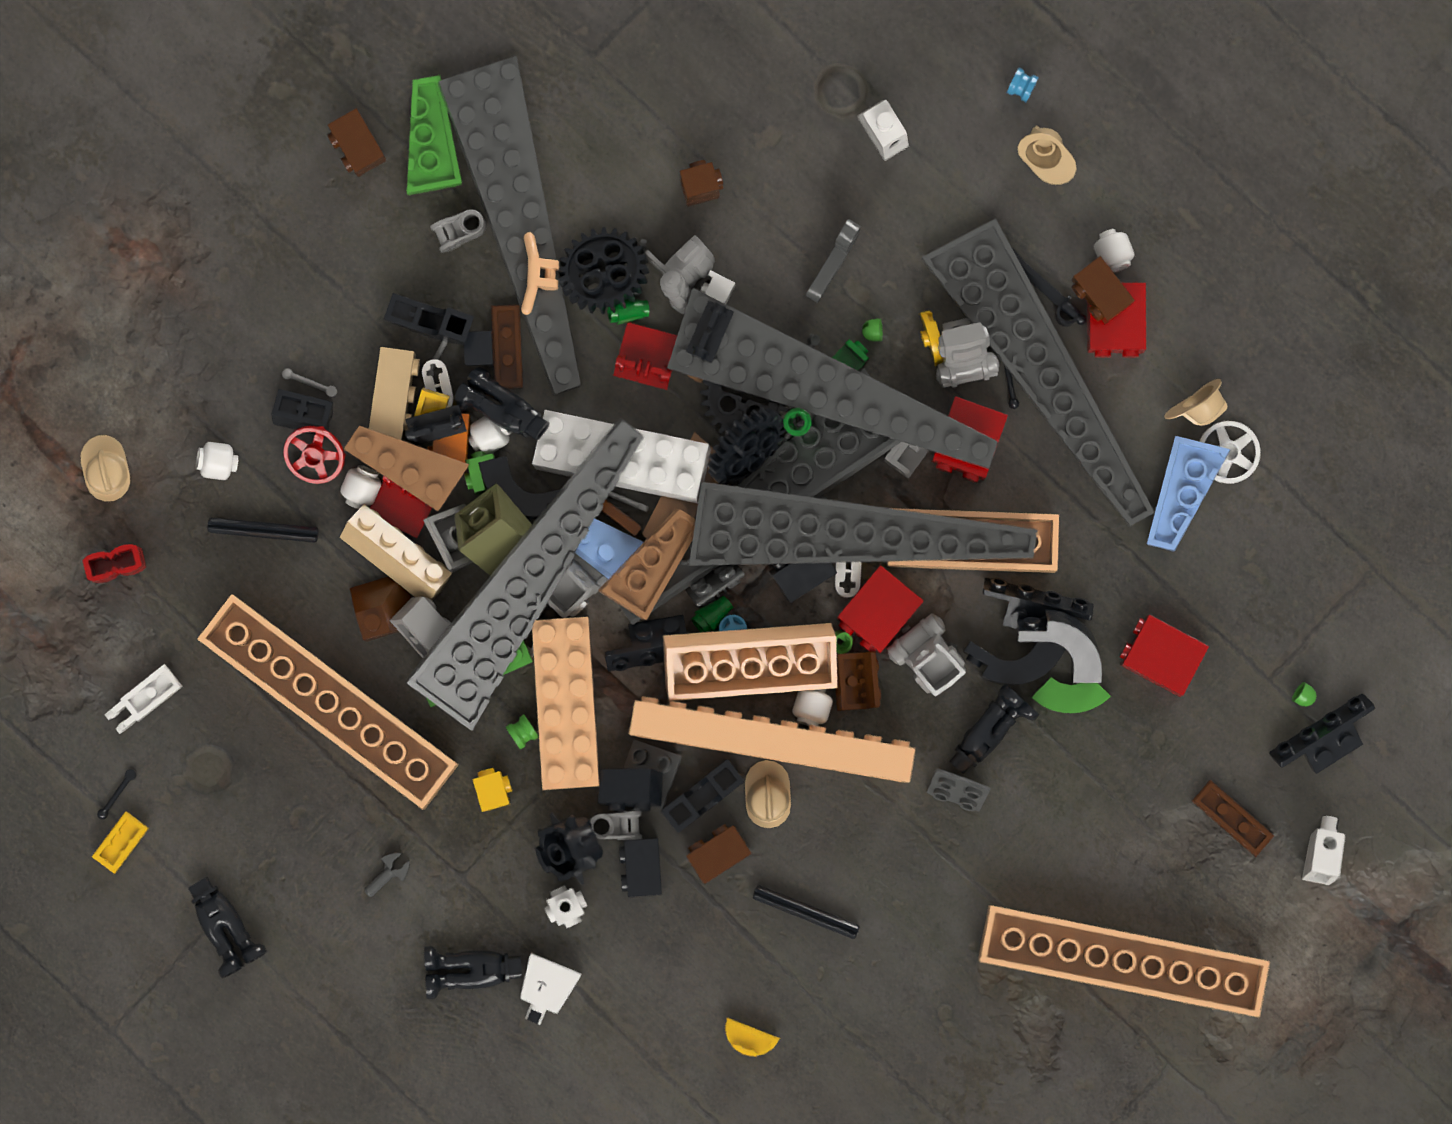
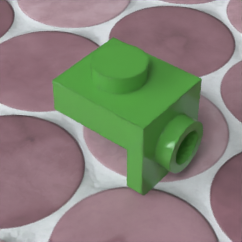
[464,451,495,495]

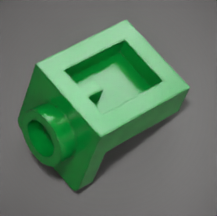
[832,339,869,371]

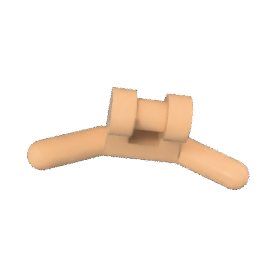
[521,232,559,315]

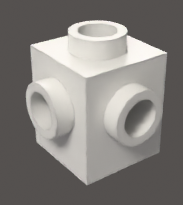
[545,885,587,928]

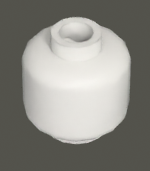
[1094,229,1134,273]
[468,416,511,454]
[196,442,238,480]
[340,465,381,509]
[792,689,833,726]

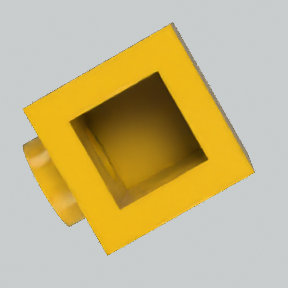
[473,768,512,812]

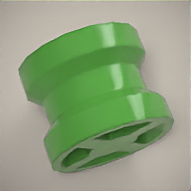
[505,714,539,750]

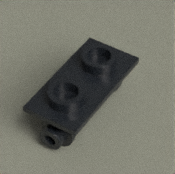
[686,300,734,363]
[405,404,467,445]

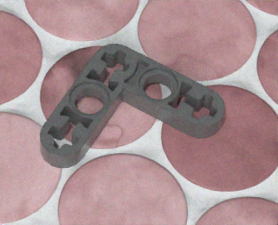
[806,219,861,303]

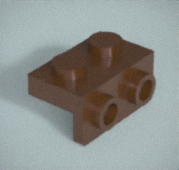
[835,651,881,711]

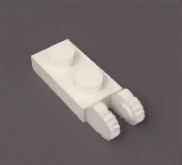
[105,664,183,734]

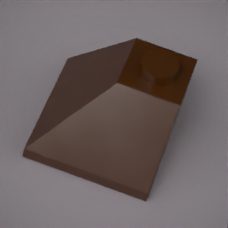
[350,576,411,642]

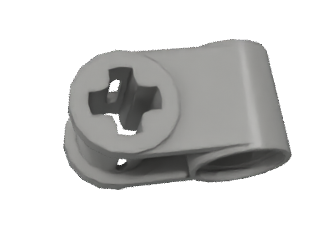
[430,209,487,253]
[590,811,642,840]

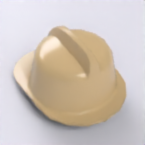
[1018,126,1076,185]
[1164,379,1227,425]
[81,435,130,501]
[745,760,791,828]

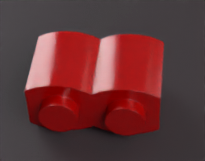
[82,544,147,583]

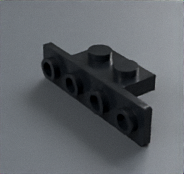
[982,578,1094,629]
[604,615,687,671]
[1269,694,1375,774]

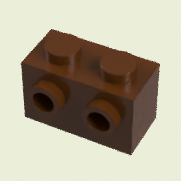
[327,108,386,177]
[680,160,723,207]
[1071,256,1135,324]
[686,824,752,884]

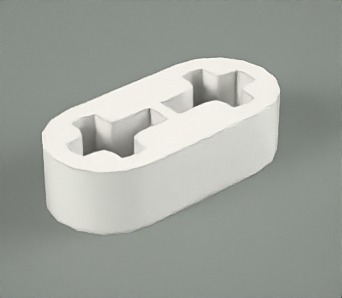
[422,359,453,407]
[835,562,861,598]

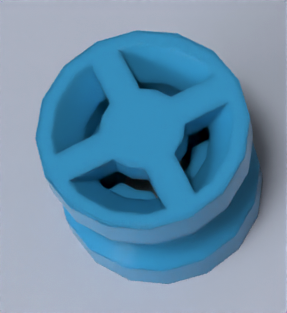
[1007,68,1039,102]
[719,615,747,631]

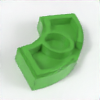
[1031,677,1111,713]

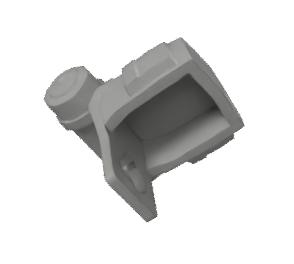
[645,235,715,314]
[936,318,1000,388]
[547,553,608,618]
[887,613,966,696]

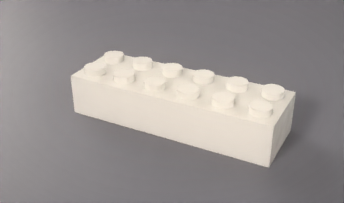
[532,410,711,504]

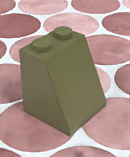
[455,484,532,576]

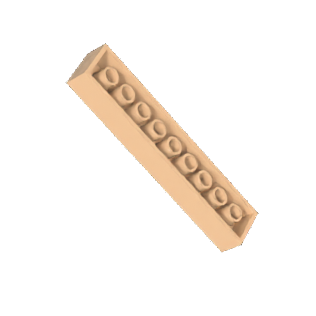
[198,594,459,809]
[629,696,915,783]
[978,905,1270,1017]

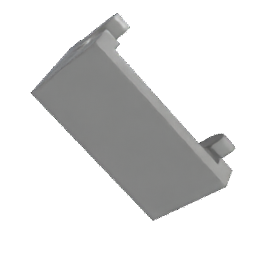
[884,442,929,479]

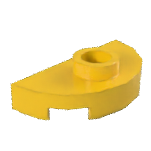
[920,311,944,366]
[725,1018,780,1056]

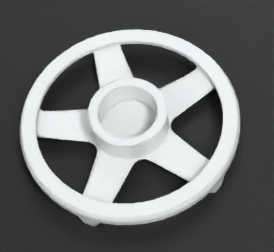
[1199,421,1261,484]

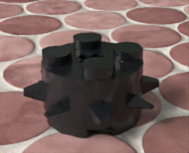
[535,813,603,885]

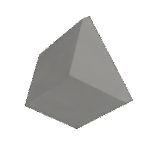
[424,504,473,573]

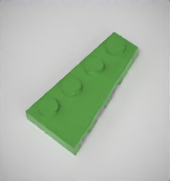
[407,75,462,195]

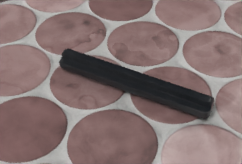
[207,517,319,543]
[753,885,860,939]

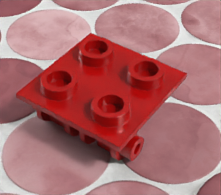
[613,322,678,390]
[370,476,432,538]

